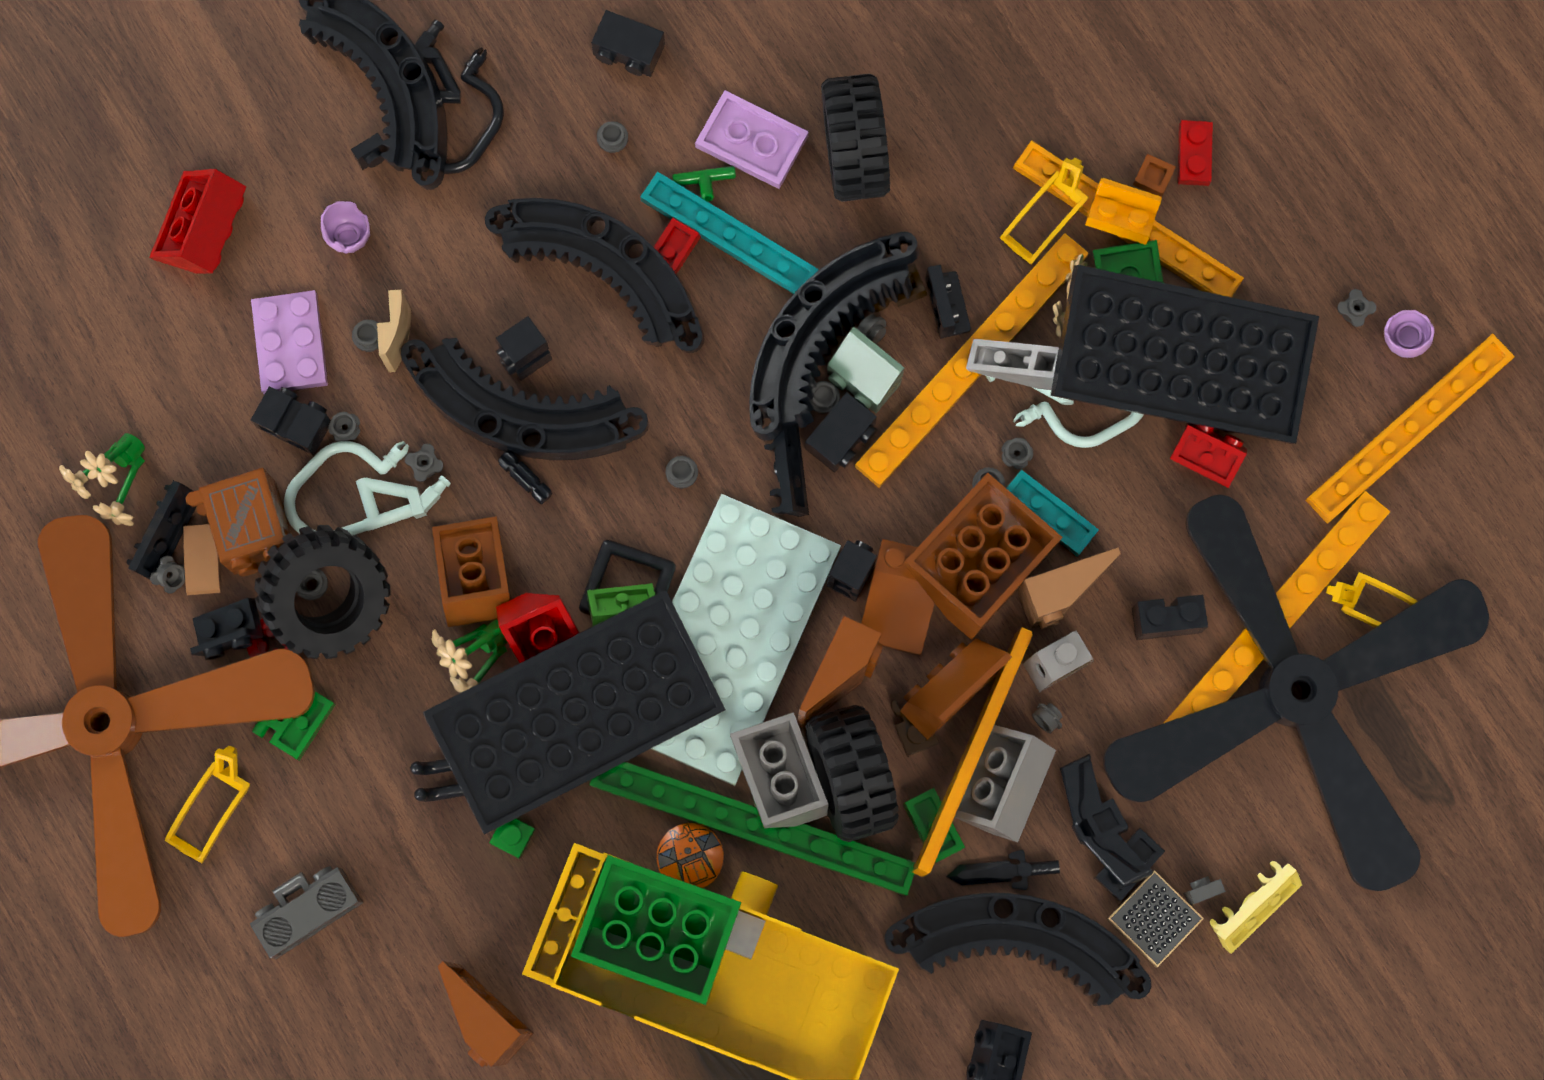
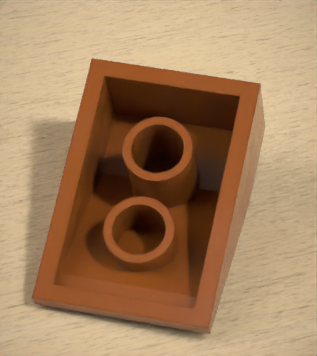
[432,516,511,627]
[861,539,935,656]

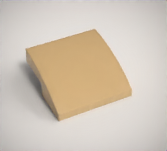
[377,290,411,372]

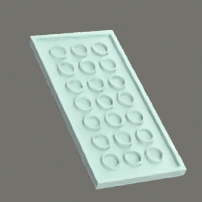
[651,494,841,786]

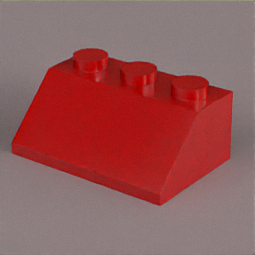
[149,169,247,274]

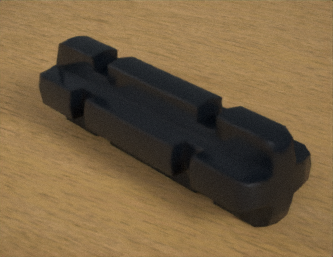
[498,450,552,504]

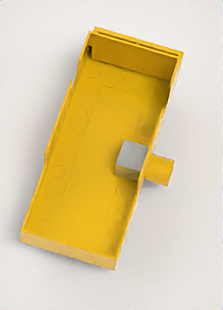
[522,843,899,1080]

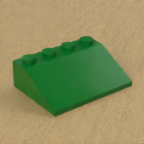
[571,855,742,1005]

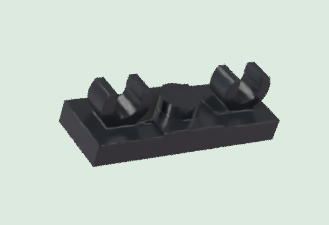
[763,423,809,517]
[126,480,197,580]

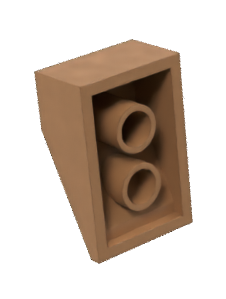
[1017,547,1121,630]

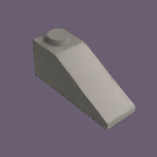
[966,339,1059,390]

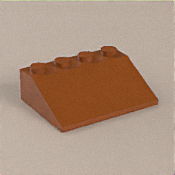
[904,473,1063,640]
[797,616,884,729]
[438,961,534,1067]

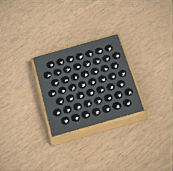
[1107,870,1204,967]

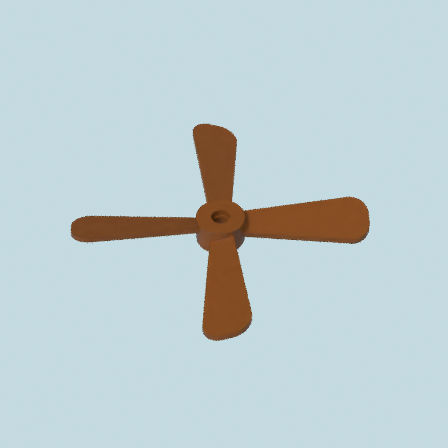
[0,515,315,937]

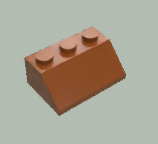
[900,638,1012,740]

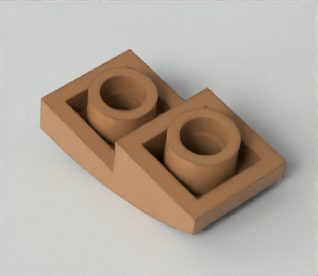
[183,524,221,595]

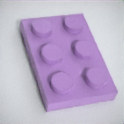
[695,90,809,189]
[251,290,328,394]

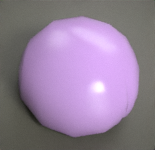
[321,201,370,253]
[1384,310,1434,358]

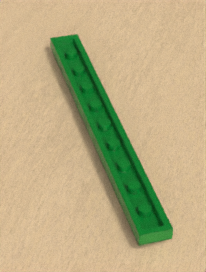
[589,762,915,896]

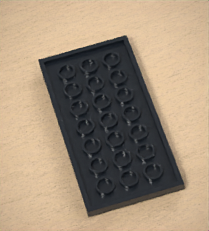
[1050,265,1319,444]
[422,590,726,835]

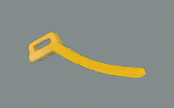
[1000,158,1089,265]
[1326,572,1418,628]
[165,746,250,864]

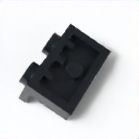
[925,264,971,339]
[190,598,264,660]
[966,1020,1032,1080]

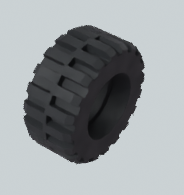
[821,73,890,202]
[254,525,391,659]
[806,705,899,842]

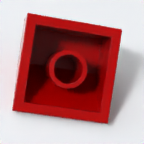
[496,593,580,663]

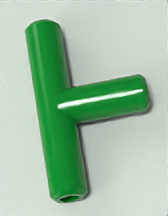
[672,166,736,202]

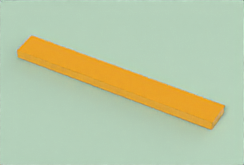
[1013,140,1244,297]
[1305,334,1515,524]
[912,627,1033,877]

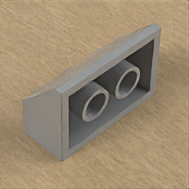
[730,712,828,828]
[954,725,1056,842]

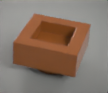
[1133,154,1176,197]

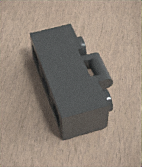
[250,866,363,959]

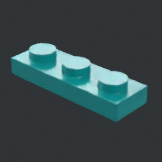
[1006,470,1099,557]

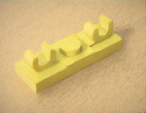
[1210,861,1302,954]

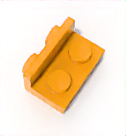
[1085,178,1162,245]

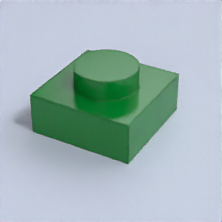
[489,819,536,859]

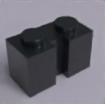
[591,10,665,77]
[496,316,552,381]
[251,386,331,456]
[805,392,877,473]
[827,540,877,602]
[1132,594,1208,640]

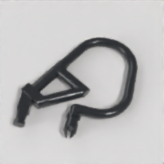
[411,20,504,174]

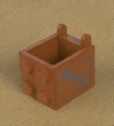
[186,468,292,577]

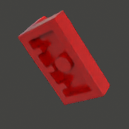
[1170,423,1247,488]

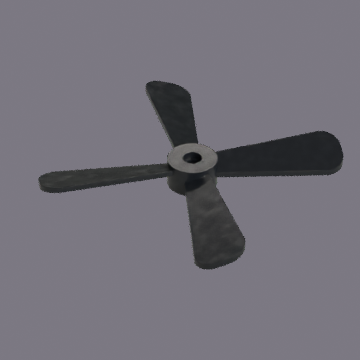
[1103,495,1489,891]

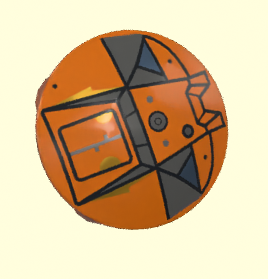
[657,823,724,888]

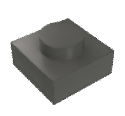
[1183,876,1226,905]

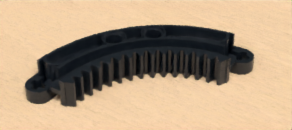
[299,0,448,190]
[485,198,704,353]
[749,232,920,441]
[401,338,649,461]
[884,893,1152,1006]

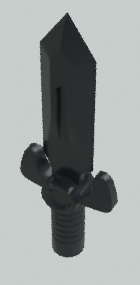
[946,850,1060,890]

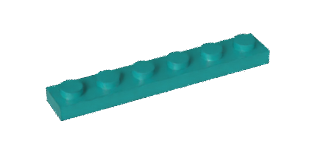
[640,171,819,294]

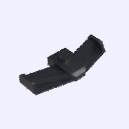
[1060,754,1153,887]

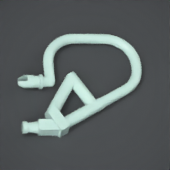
[985,375,1144,448]
[284,441,451,536]

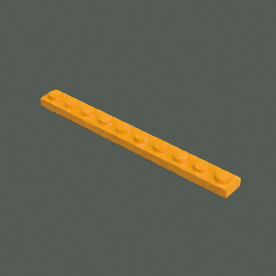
[855,233,1089,488]
[1163,491,1390,723]

